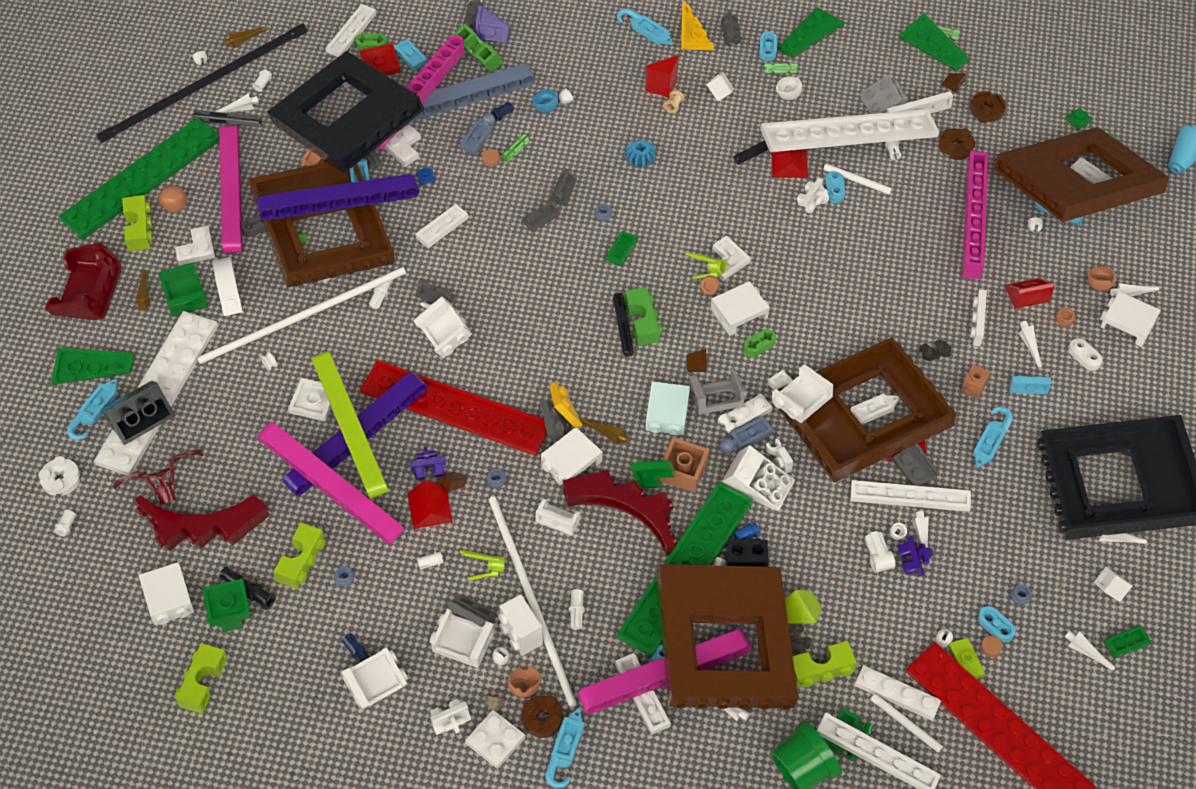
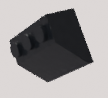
[101,380,176,445]

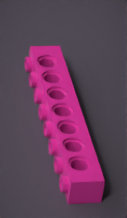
[962,151,988,279]

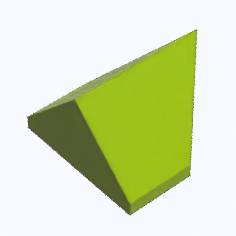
[785,590,822,625]

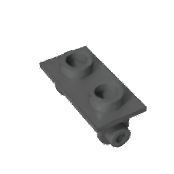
[463,0,484,28]
[721,10,741,46]
[550,169,577,206]
[521,200,561,232]
[415,280,456,303]

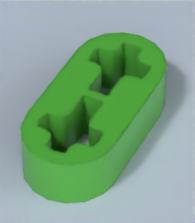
[355,33,388,50]
[743,329,776,357]

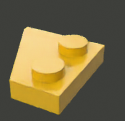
[549,382,582,428]

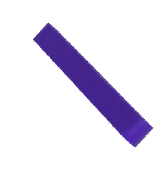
[256,174,420,220]
[283,372,427,496]

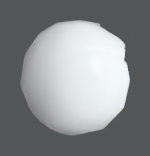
[776,76,802,100]

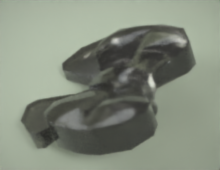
[919,340,951,361]
[788,623,811,655]

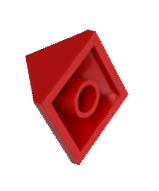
[645,55,679,98]
[771,149,808,178]
[1005,278,1055,309]
[407,480,453,529]

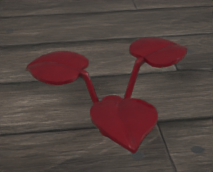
[113,449,203,505]

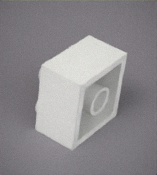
[498,595,543,656]

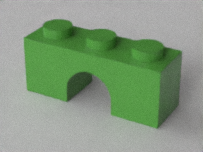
[453,24,503,73]
[625,287,662,346]

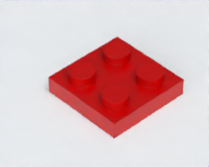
[359,44,401,75]

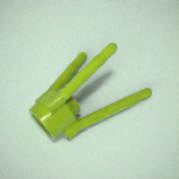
[685,252,726,280]
[459,550,505,581]

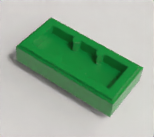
[605,231,638,267]
[1104,625,1151,659]

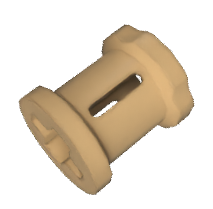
[664,90,685,113]

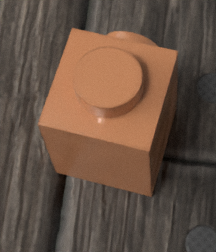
[961,364,991,399]

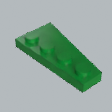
[779,7,845,59]
[899,13,970,71]
[51,348,135,385]

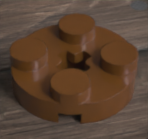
[970,91,1006,123]
[939,128,975,160]
[521,695,564,738]

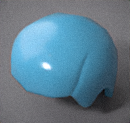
[532,89,559,113]

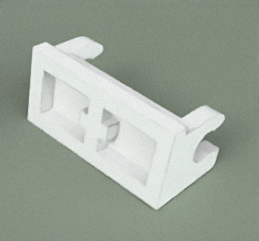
[536,499,581,536]

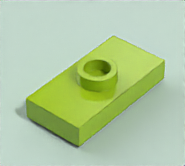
[948,638,985,679]

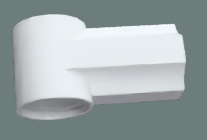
[865,531,895,573]

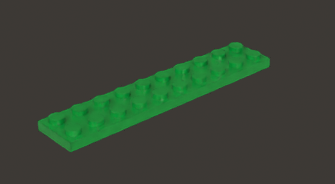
[58,117,220,241]
[617,482,753,658]

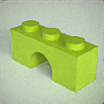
[123,195,153,252]
[273,522,326,590]
[793,641,857,688]
[175,643,227,714]

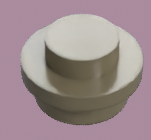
[483,695,504,711]

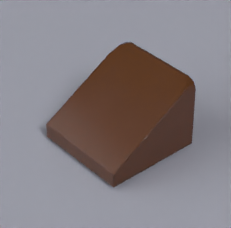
[942,73,966,93]
[686,349,707,372]
[437,471,467,492]

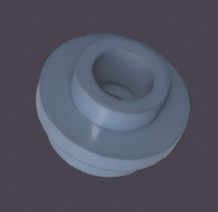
[594,204,612,221]
[486,469,506,488]
[334,566,355,586]
[1011,584,1032,605]

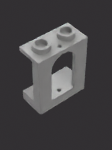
[689,369,746,415]

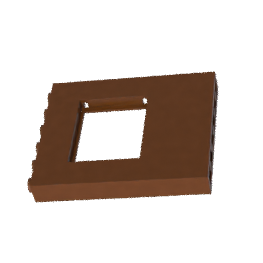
[994,127,1169,222]
[250,162,394,288]
[777,337,956,482]
[656,564,798,710]

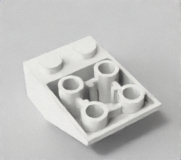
[722,445,795,511]

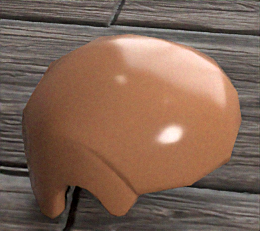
[158,185,187,213]
[1087,266,1116,291]
[507,666,541,698]

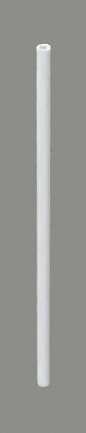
[197,267,406,364]
[488,497,577,707]

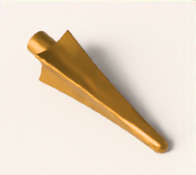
[223,26,267,48]
[135,270,150,311]
[581,418,629,445]

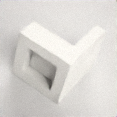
[706,72,734,101]
[1094,567,1132,602]

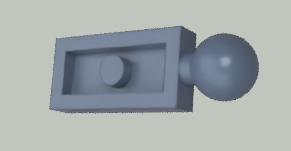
[460,113,495,155]
[719,416,773,454]

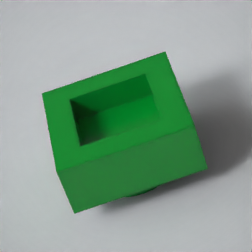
[1066,108,1092,130]

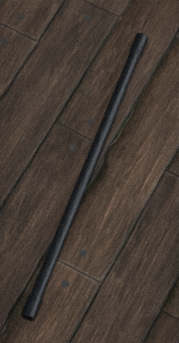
[96,23,307,143]

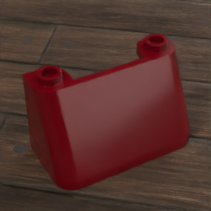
[45,242,121,321]

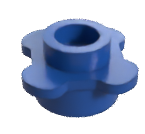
[416,167,436,185]

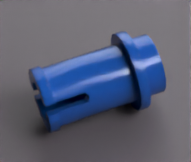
[733,522,760,540]

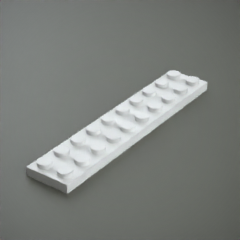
[760,109,939,152]
[94,311,218,475]

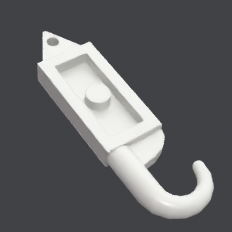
[850,393,900,425]

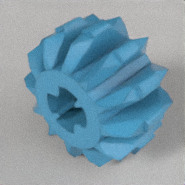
[626,138,656,169]

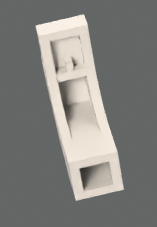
[212,257,243,316]

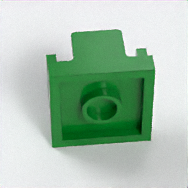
[202,578,251,632]

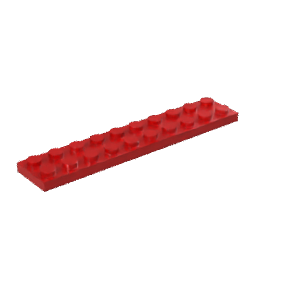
[360,360,547,456]
[906,642,1096,789]

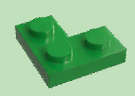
[631,460,675,488]

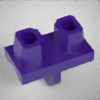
[410,446,446,480]
[898,536,933,577]

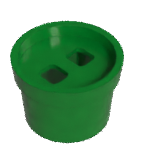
[770,720,842,789]

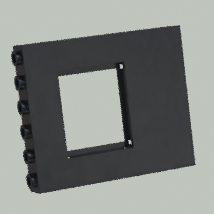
[267,51,425,173]
[1037,415,1196,540]

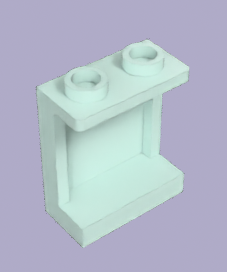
[645,382,690,435]

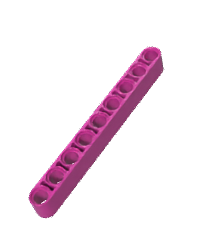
[375,35,464,150]
[219,125,243,254]
[257,421,404,545]
[577,629,752,714]

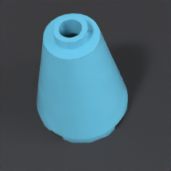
[1168,124,1196,174]

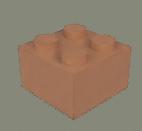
[660,437,710,493]

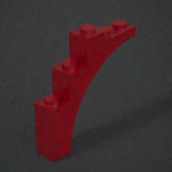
[563,470,677,556]
[135,494,269,551]

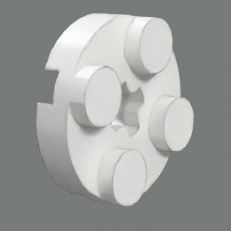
[38,456,80,496]

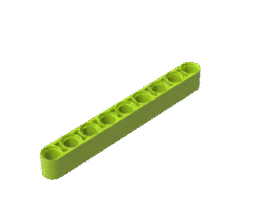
[311,351,389,499]

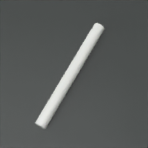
[824,164,892,195]
[870,693,943,753]

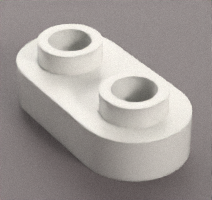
[1069,338,1103,371]

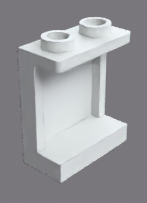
[711,281,770,336]
[1100,291,1161,347]
[413,297,472,358]
[772,364,833,423]
[541,427,602,485]
[139,562,194,625]
[430,609,494,668]
[341,647,408,711]

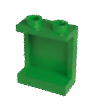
[158,263,208,317]

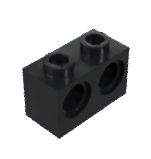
[726,538,769,567]

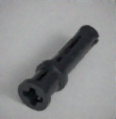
[219,567,276,610]

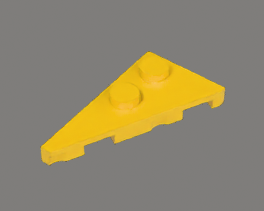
[681,1,714,50]

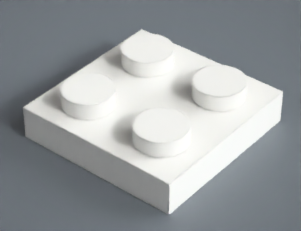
[288,378,331,422]
[465,710,525,769]

